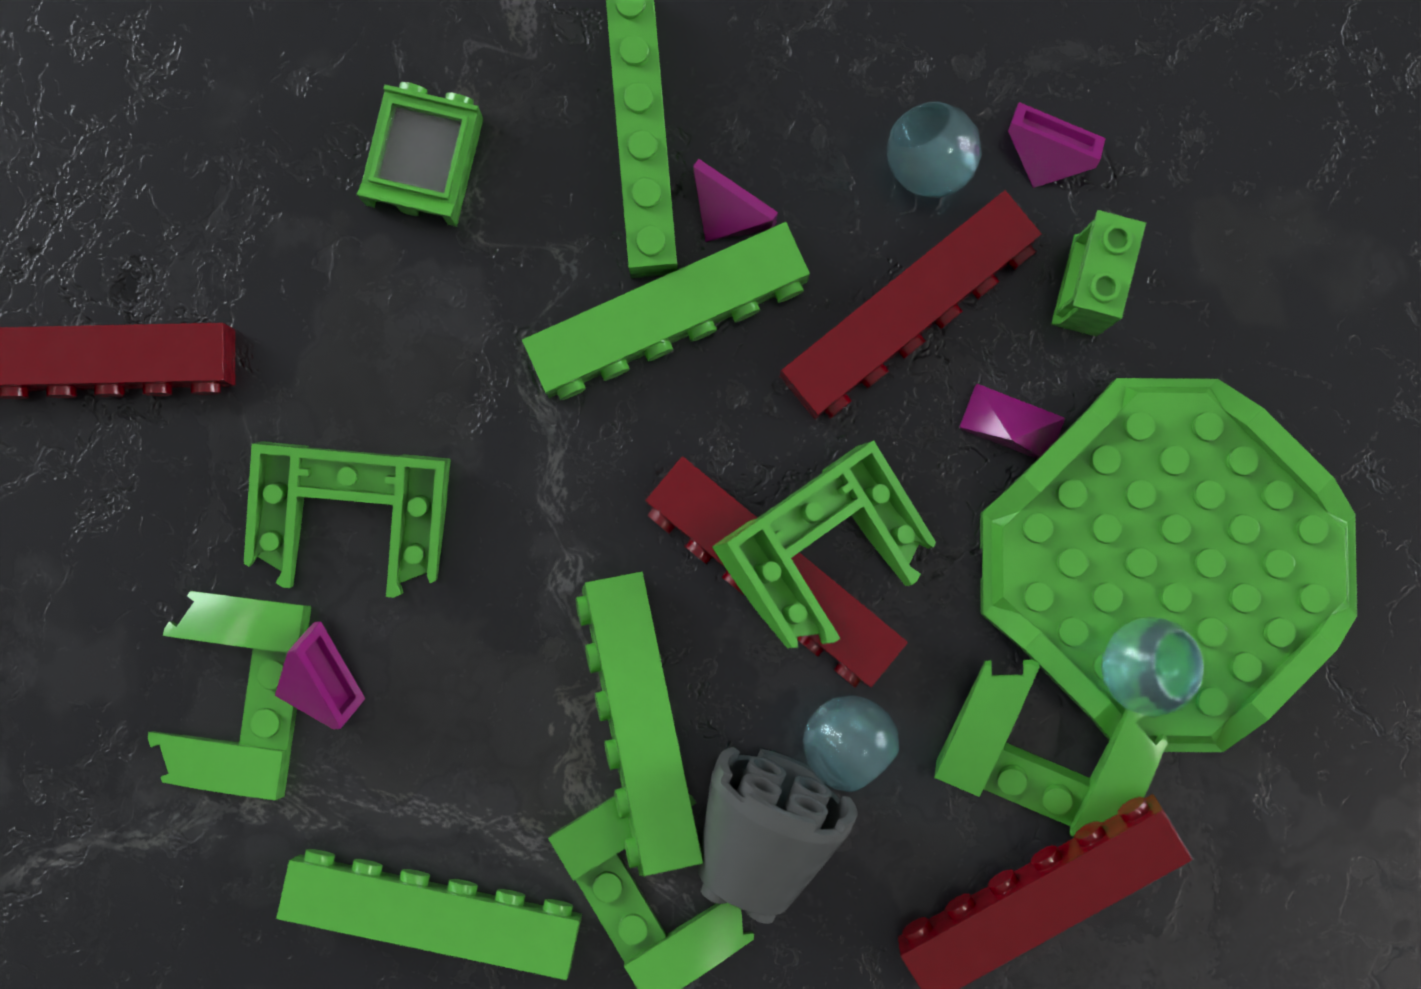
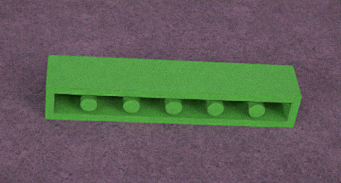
[606,0,678,278]
[522,222,810,400]
[576,572,703,876]
[276,849,582,980]

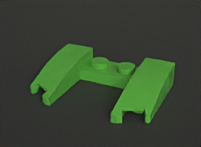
[712,440,936,649]
[244,441,451,598]
[148,591,312,801]
[935,660,1168,837]
[548,794,754,989]

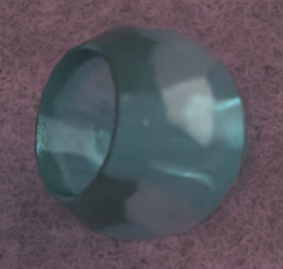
[886,101,982,198]
[1101,617,1204,717]
[802,695,899,793]

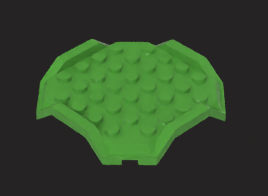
[980,378,1357,752]

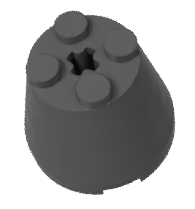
[698,747,857,924]

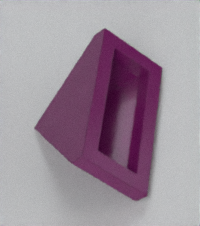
[1008,102,1106,188]
[693,159,778,242]
[959,384,1065,459]
[275,621,365,730]

